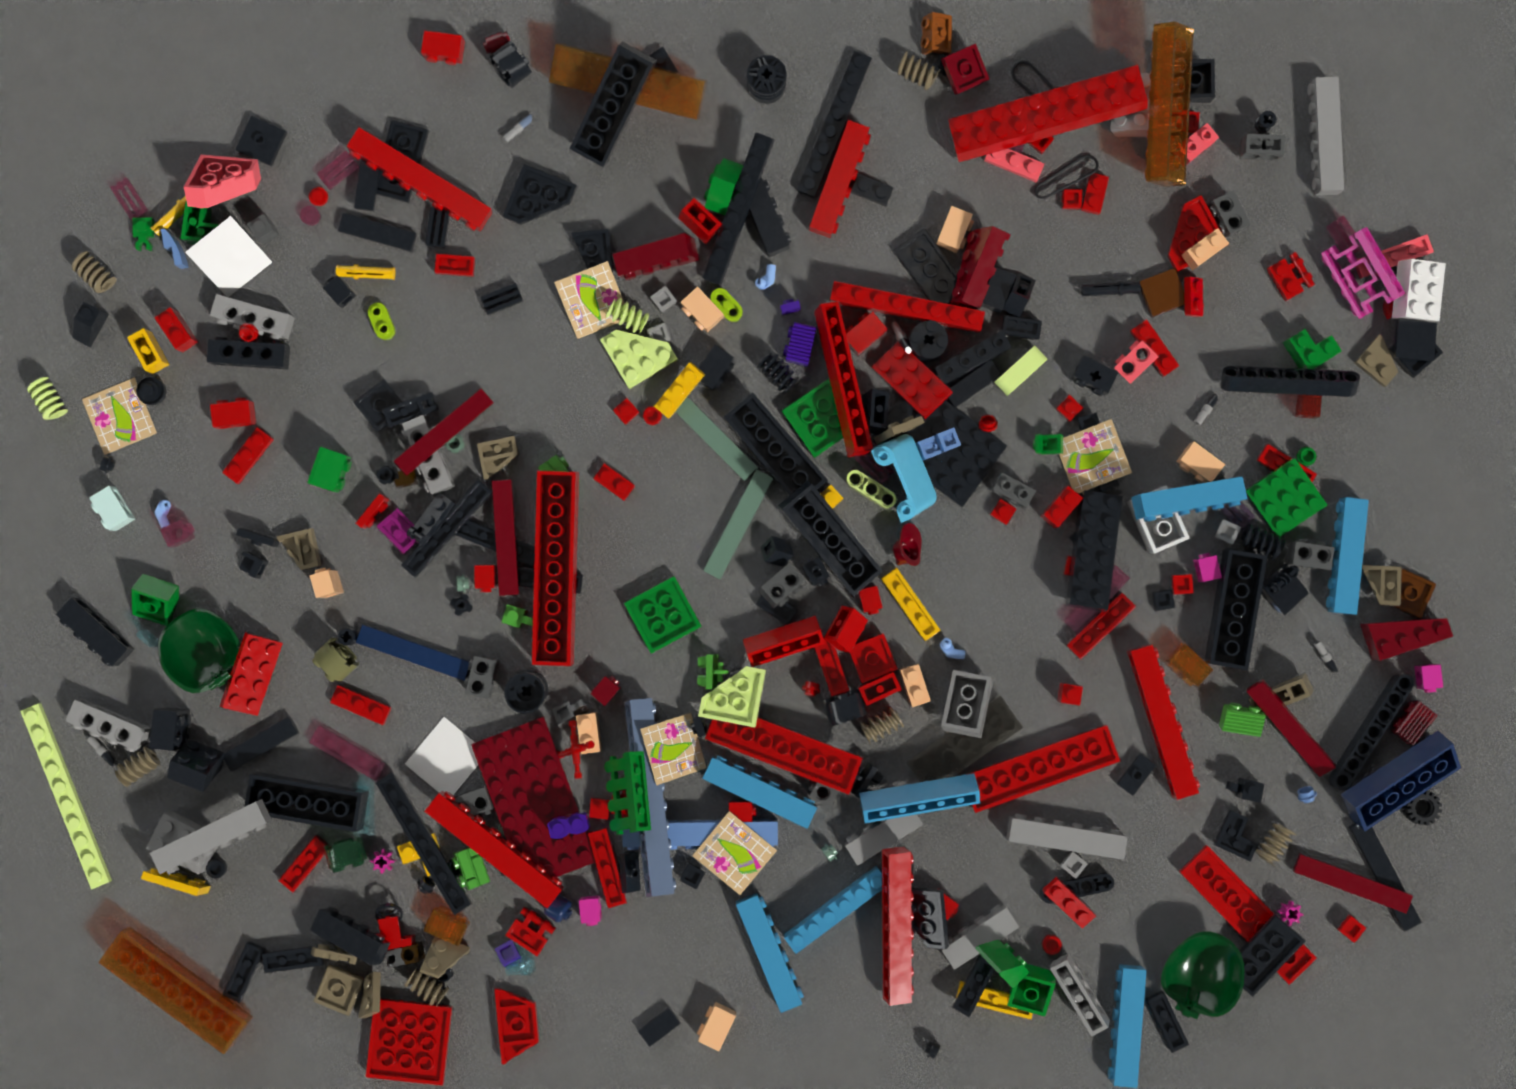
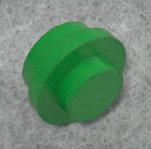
[1296,447,1316,466]

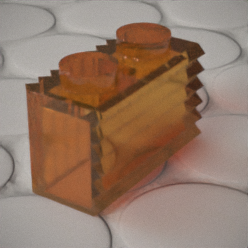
[1166,643,1213,687]
[423,905,470,946]

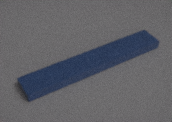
[356,625,469,681]

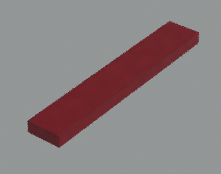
[393,388,494,476]
[492,480,519,596]
[1247,679,1336,777]
[1293,853,1413,914]

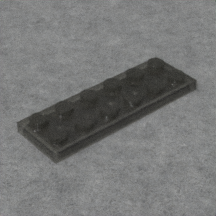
[906,696,1023,782]

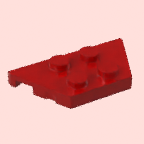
[494,988,539,1065]

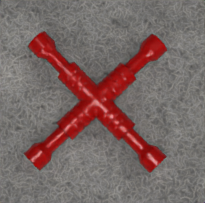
[557,720,595,779]

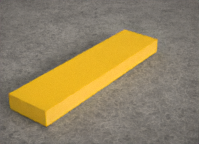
[881,567,941,641]
[956,981,1033,1020]

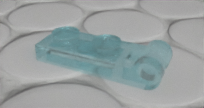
[353,781,375,836]

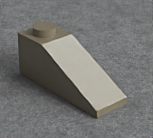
[1248,673,1314,714]

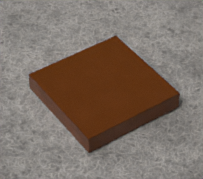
[1140,268,1185,318]
[1389,569,1436,619]

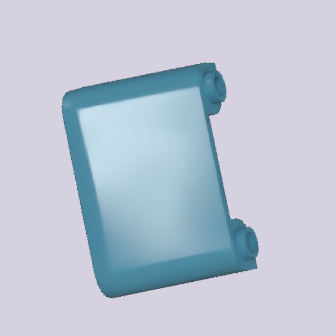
[871,434,937,523]

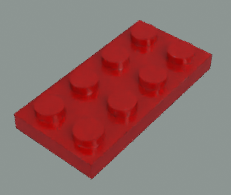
[872,342,953,419]
[220,632,283,716]

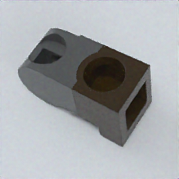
[392,450,418,488]
[385,941,425,967]

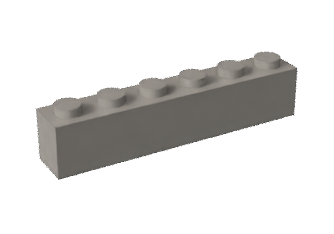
[1307,77,1344,195]
[150,799,272,875]
[1006,814,1128,860]

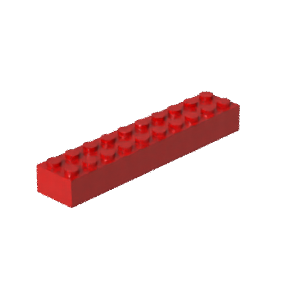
[948,65,1148,162]
[532,471,579,666]

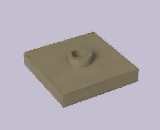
[313,964,365,1016]

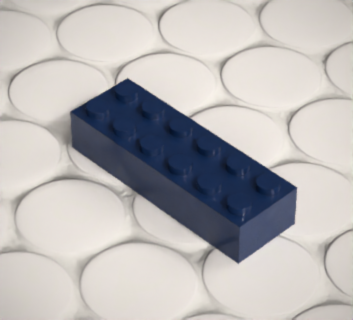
[1341,731,1461,832]

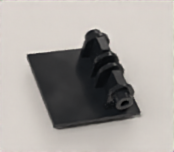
[1262,563,1309,615]

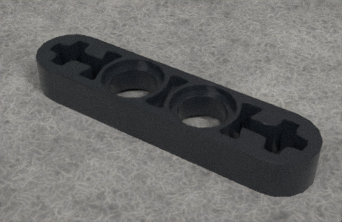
[1039,873,1115,903]

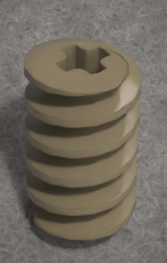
[898,51,940,90]
[72,251,117,293]
[861,707,904,745]
[115,746,161,787]
[1255,823,1296,867]
[404,968,449,1007]

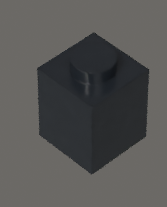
[323,276,357,308]

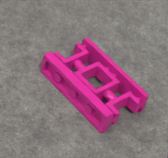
[1321,227,1406,319]

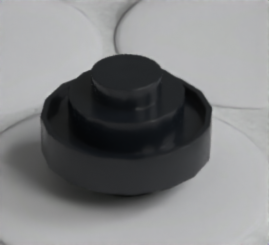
[136,377,167,406]

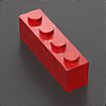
[743,616,825,667]

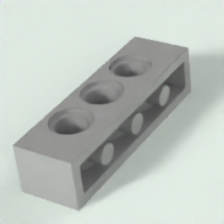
[210,294,295,341]
[401,415,456,496]
[65,699,151,752]
[1050,953,1110,1037]

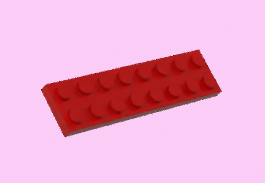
[705,718,863,795]
[966,724,1120,813]
[1179,845,1317,985]

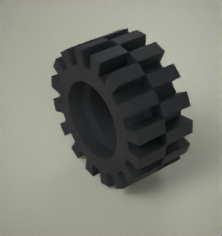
[1402,791,1442,825]

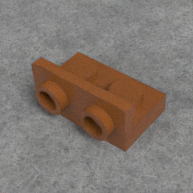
[921,12,952,55]

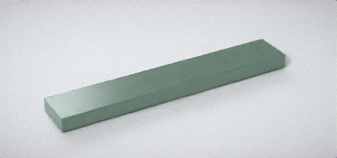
[676,397,758,481]
[703,470,774,579]

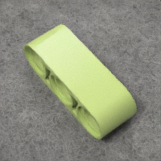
[994,346,1048,396]
[846,470,896,509]

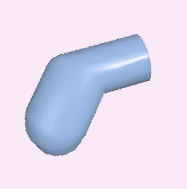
[755,264,776,290]
[154,499,171,529]
[940,638,965,660]

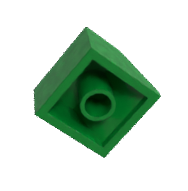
[307,447,352,493]
[131,574,179,626]
[975,939,1029,988]
[1007,964,1056,1017]

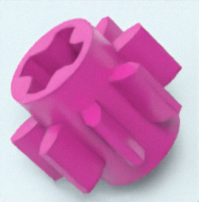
[370,848,396,874]
[1277,900,1304,926]

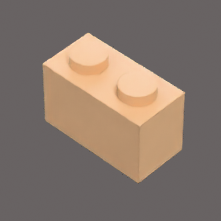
[936,206,974,253]
[1181,228,1229,271]
[681,286,724,333]
[1176,441,1225,483]
[309,567,344,598]
[899,664,931,707]
[576,712,602,754]
[697,1002,736,1051]

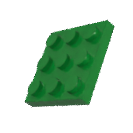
[782,379,843,458]
[1246,458,1328,537]
[624,576,702,654]

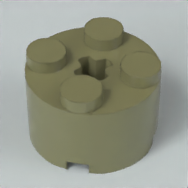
[312,637,359,682]

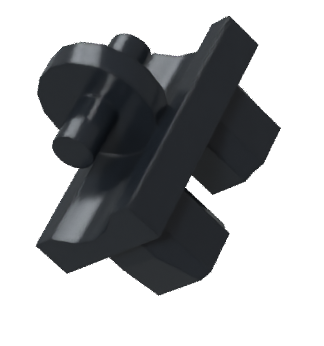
[851,762,883,799]

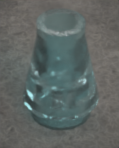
[505,956,536,976]

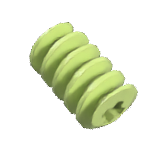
[605,298,649,334]
[27,377,68,420]

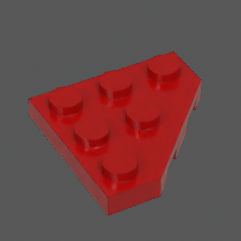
[1167,195,1228,272]

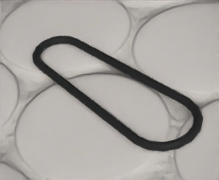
[1011,61,1055,95]
[1034,155,1099,199]

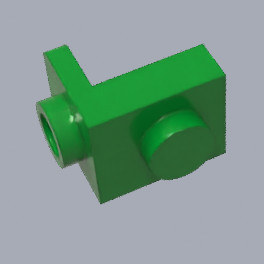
[1033,434,1063,455]

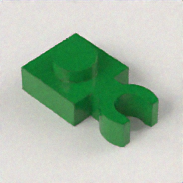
[133,217,155,251]

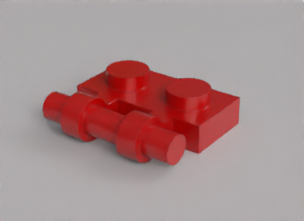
[1267,252,1315,302]
[505,907,556,957]

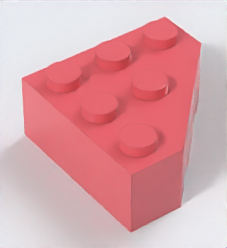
[184,155,261,208]

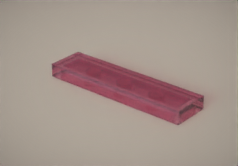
[1063,565,1130,634]
[309,725,386,781]

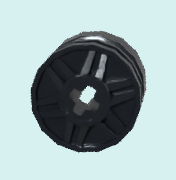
[747,55,787,104]
[504,669,549,714]

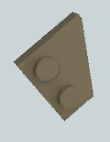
[1354,334,1398,387]
[874,416,925,445]
[477,436,519,480]
[277,528,322,570]
[1362,565,1402,606]
[420,935,470,979]
[311,944,357,964]
[358,972,381,1019]

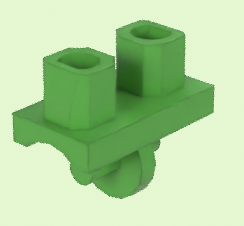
[697,654,729,689]

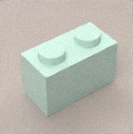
[89,486,135,531]

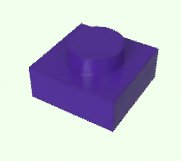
[780,299,801,316]
[495,940,522,967]

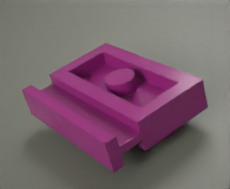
[377,508,422,555]

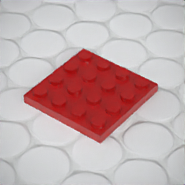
[365,998,453,1086]

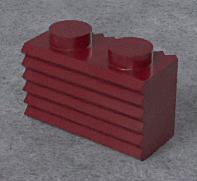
[1391,700,1438,746]

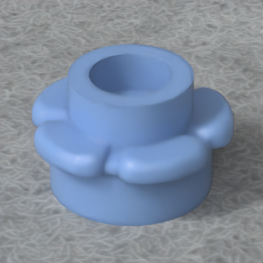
[1298,786,1317,803]

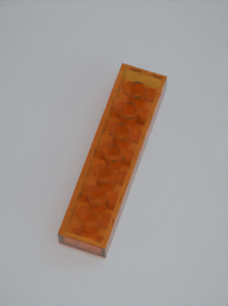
[1145,21,1194,187]
[549,43,708,120]
[98,926,254,1054]

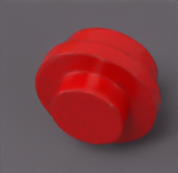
[309,187,329,206]
[239,323,259,342]
[979,415,998,432]
[802,681,821,696]

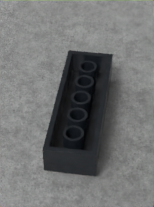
[569,42,657,167]
[723,392,828,496]
[778,481,883,596]
[1065,490,1123,612]
[1204,549,1267,671]
[244,772,369,832]

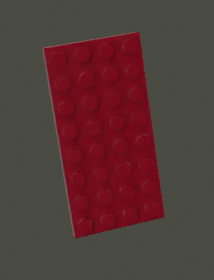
[471,717,595,877]

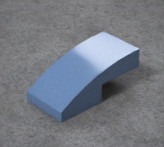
[161,229,189,269]
[916,428,961,461]

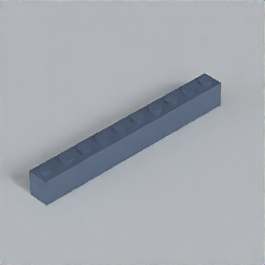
[625,698,676,897]

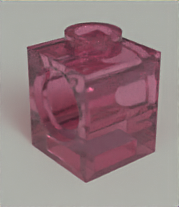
[160,520,195,548]

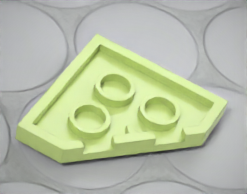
[600,330,678,389]
[698,666,766,727]

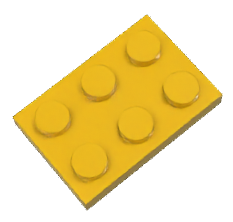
[141,868,211,896]

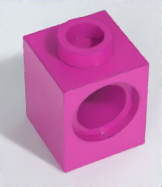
[1193,553,1222,582]
[1414,664,1443,693]
[579,895,602,926]

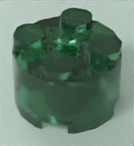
[323,836,367,873]

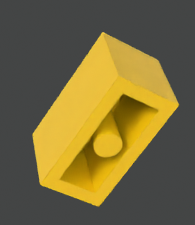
[127,328,170,374]

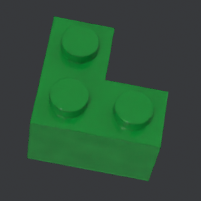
[704,158,743,215]
[181,201,220,245]
[1282,329,1342,369]

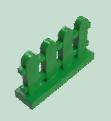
[604,751,651,835]

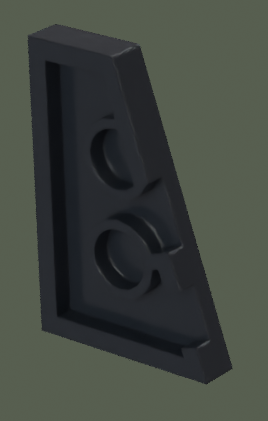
[571,229,614,276]

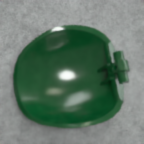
[158,608,241,693]
[1161,931,1244,1020]

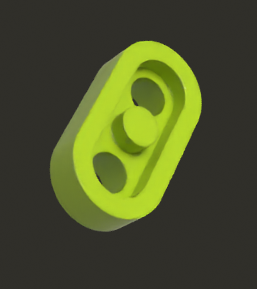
[711,288,743,322]
[368,303,395,340]

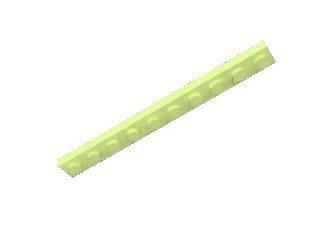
[20,703,112,889]

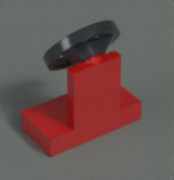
[375,903,416,950]

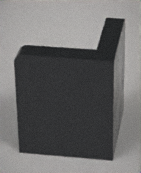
[760,536,794,567]
[239,551,269,579]

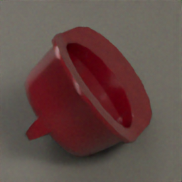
[892,523,922,566]

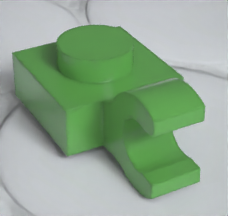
[501,604,533,628]

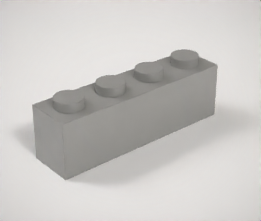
[844,814,923,866]
[941,904,1019,970]

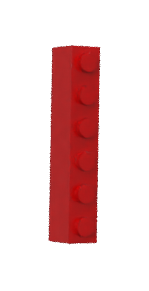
[809,120,871,238]

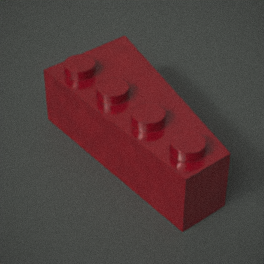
[951,226,1011,310]
[613,233,700,280]
[1360,618,1454,661]

